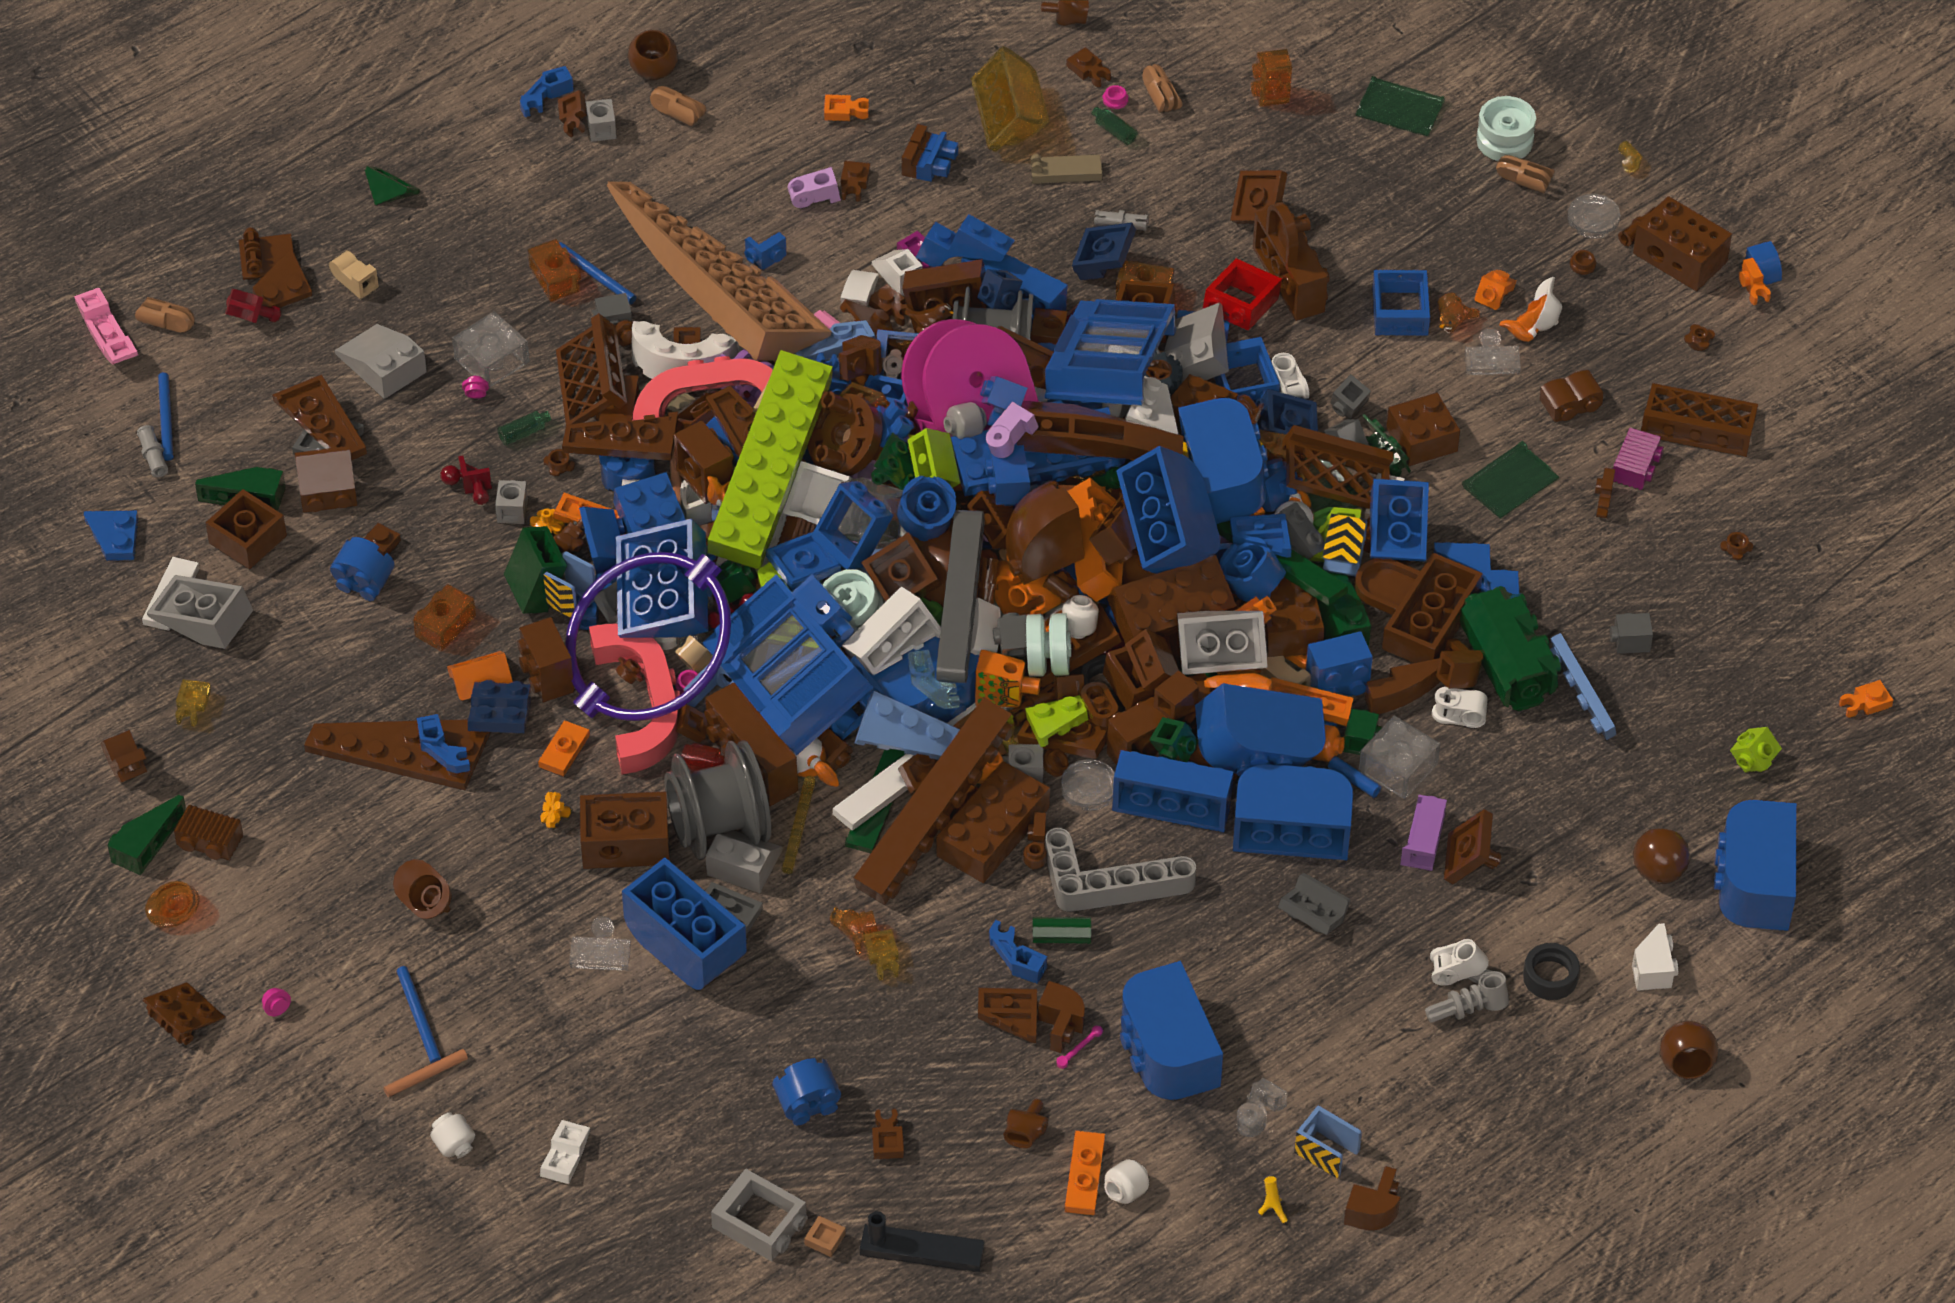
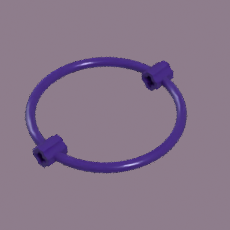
[565,552,731,721]

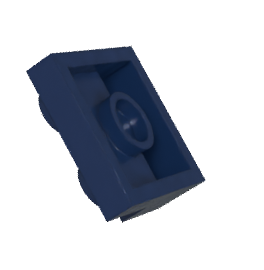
[1072,222,1136,280]
[1255,389,1318,449]
[468,680,531,733]

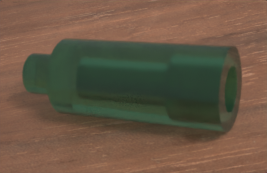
[1092,106,1138,145]
[497,411,551,446]

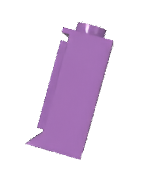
[1400,795,1447,871]

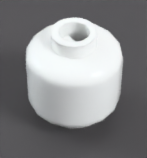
[1062,595,1099,639]
[430,1112,475,1158]
[1104,1159,1149,1204]

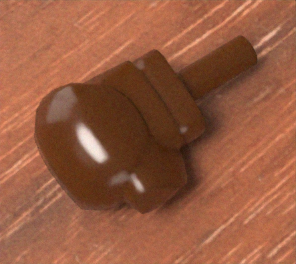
[553,518,585,555]

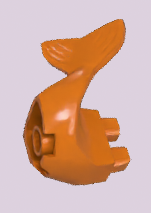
[976,549,1077,617]
[1204,596,1277,690]

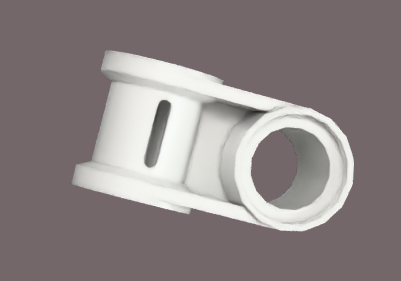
[1272,353,1309,399]
[1432,687,1488,728]
[1430,939,1489,986]

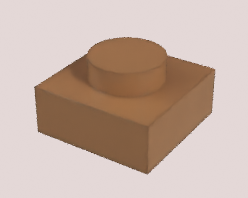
[804,1216,846,1257]

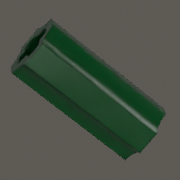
[1032,917,1091,943]

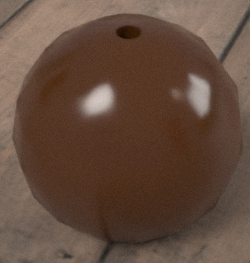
[627,30,678,80]
[1633,829,1690,884]
[1659,1020,1718,1079]

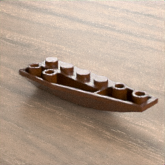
[1017,401,1183,459]

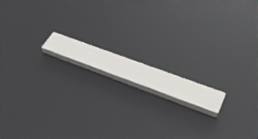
[833,703,1015,831]

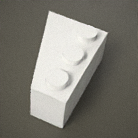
[1125,376,1178,434]
[842,587,941,676]

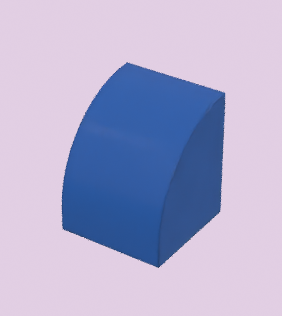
[1745,241,1782,285]

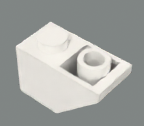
[872,249,922,296]
[1632,923,1678,991]

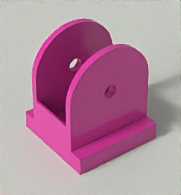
[902,319,1039,437]

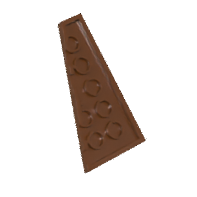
[304,719,491,791]

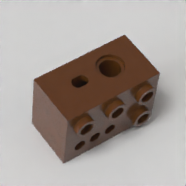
[1633,196,1732,292]
[580,792,670,869]

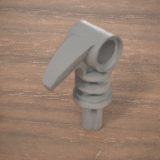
[1425,969,1509,1022]

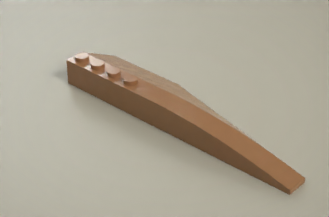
[607,182,832,362]

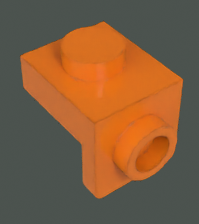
[1474,270,1517,310]

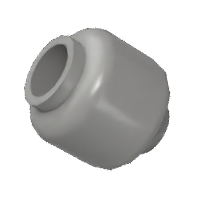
[944,402,987,439]

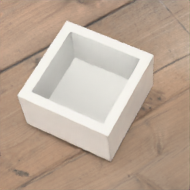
[783,461,861,533]

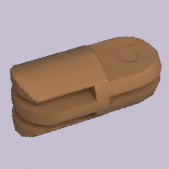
[1143,64,1182,113]
[650,86,706,126]
[1496,155,1555,193]
[135,297,195,333]

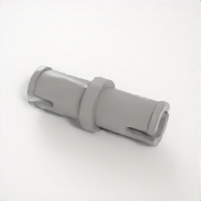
[1094,210,1149,231]
[137,425,168,477]

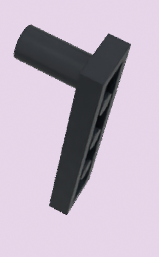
[860,1211,985,1272]

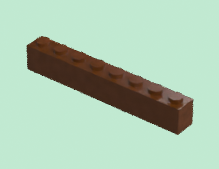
[853,697,1015,905]

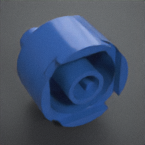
[599,456,656,491]
[897,476,956,541]
[330,537,395,601]
[1219,537,1286,602]
[772,1058,841,1126]

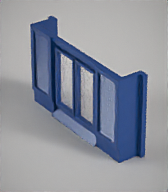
[1045,299,1176,406]
[702,574,874,755]

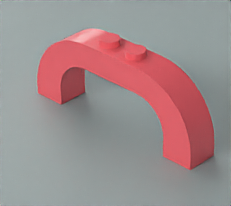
[633,356,773,420]
[589,624,680,775]

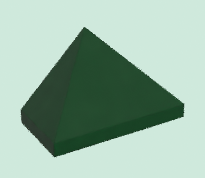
[365,166,420,205]

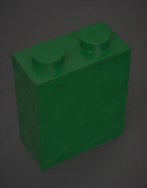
[504,526,567,614]

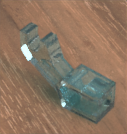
[908,650,960,709]

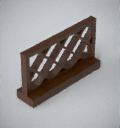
[556,313,627,425]
[1641,383,1758,457]
[1282,425,1393,509]

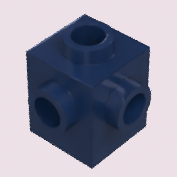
[977,269,1023,310]

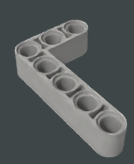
[1045,828,1196,912]

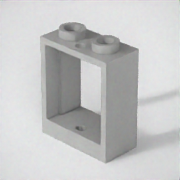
[711,1168,808,1261]

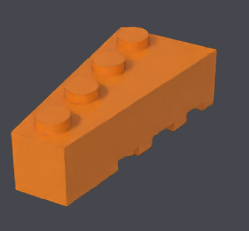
[1067,478,1123,602]

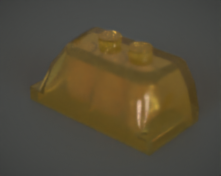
[971,46,1049,152]

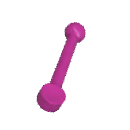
[1056,1025,1103,1069]

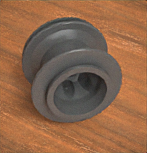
[953,287,1033,340]
[664,740,771,860]

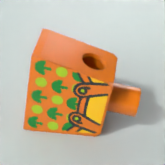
[975,650,1041,708]

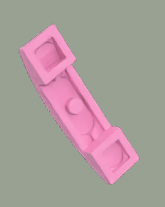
[74,288,138,364]

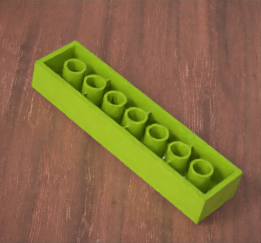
[708,350,833,569]

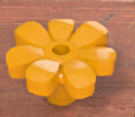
[530,509,565,535]
[540,792,571,828]

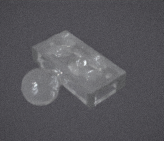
[1464,328,1521,375]
[569,916,631,971]

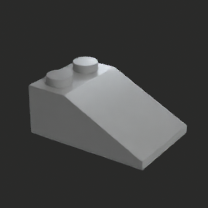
[1164,303,1229,383]
[335,324,427,399]
[147,575,253,649]
[1177,611,1268,675]

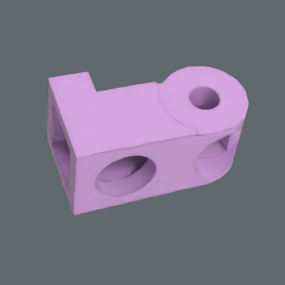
[787,167,841,208]
[986,402,1038,458]

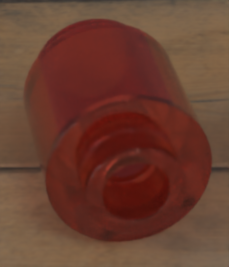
[681,743,725,772]

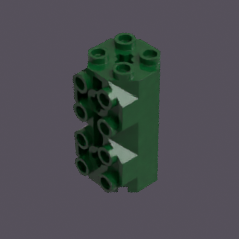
[1460,586,1561,711]

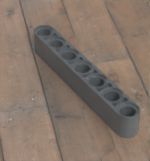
[936,510,985,683]

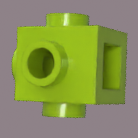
[1730,727,1782,772]

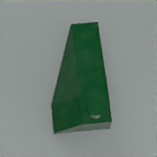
[1314,562,1371,647]

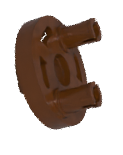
[808,391,882,476]

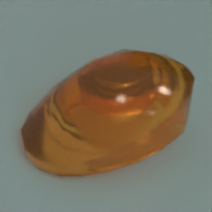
[145,881,200,928]

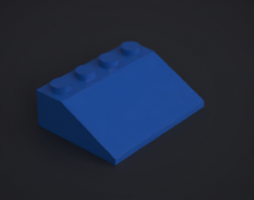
[616,519,709,638]

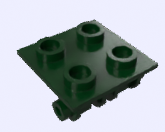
[1362,414,1411,477]
[871,432,915,492]

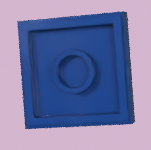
[766,532,841,591]

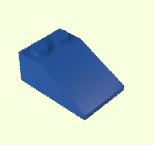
[1370,479,1429,562]

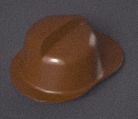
[393,859,452,919]

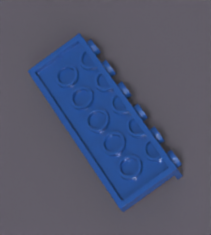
[951,407,1126,497]

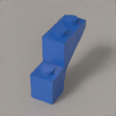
[916,214,1015,267]
[1433,542,1519,595]

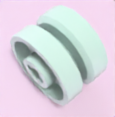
[1476,96,1536,161]
[823,569,885,636]
[1026,613,1071,677]

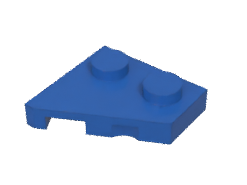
[84,510,138,560]
[1230,514,1291,557]

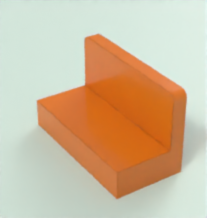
[447,651,513,700]

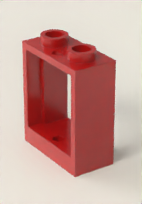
[1202,258,1282,331]

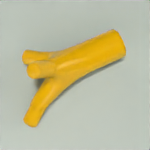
[1258,1176,1287,1223]

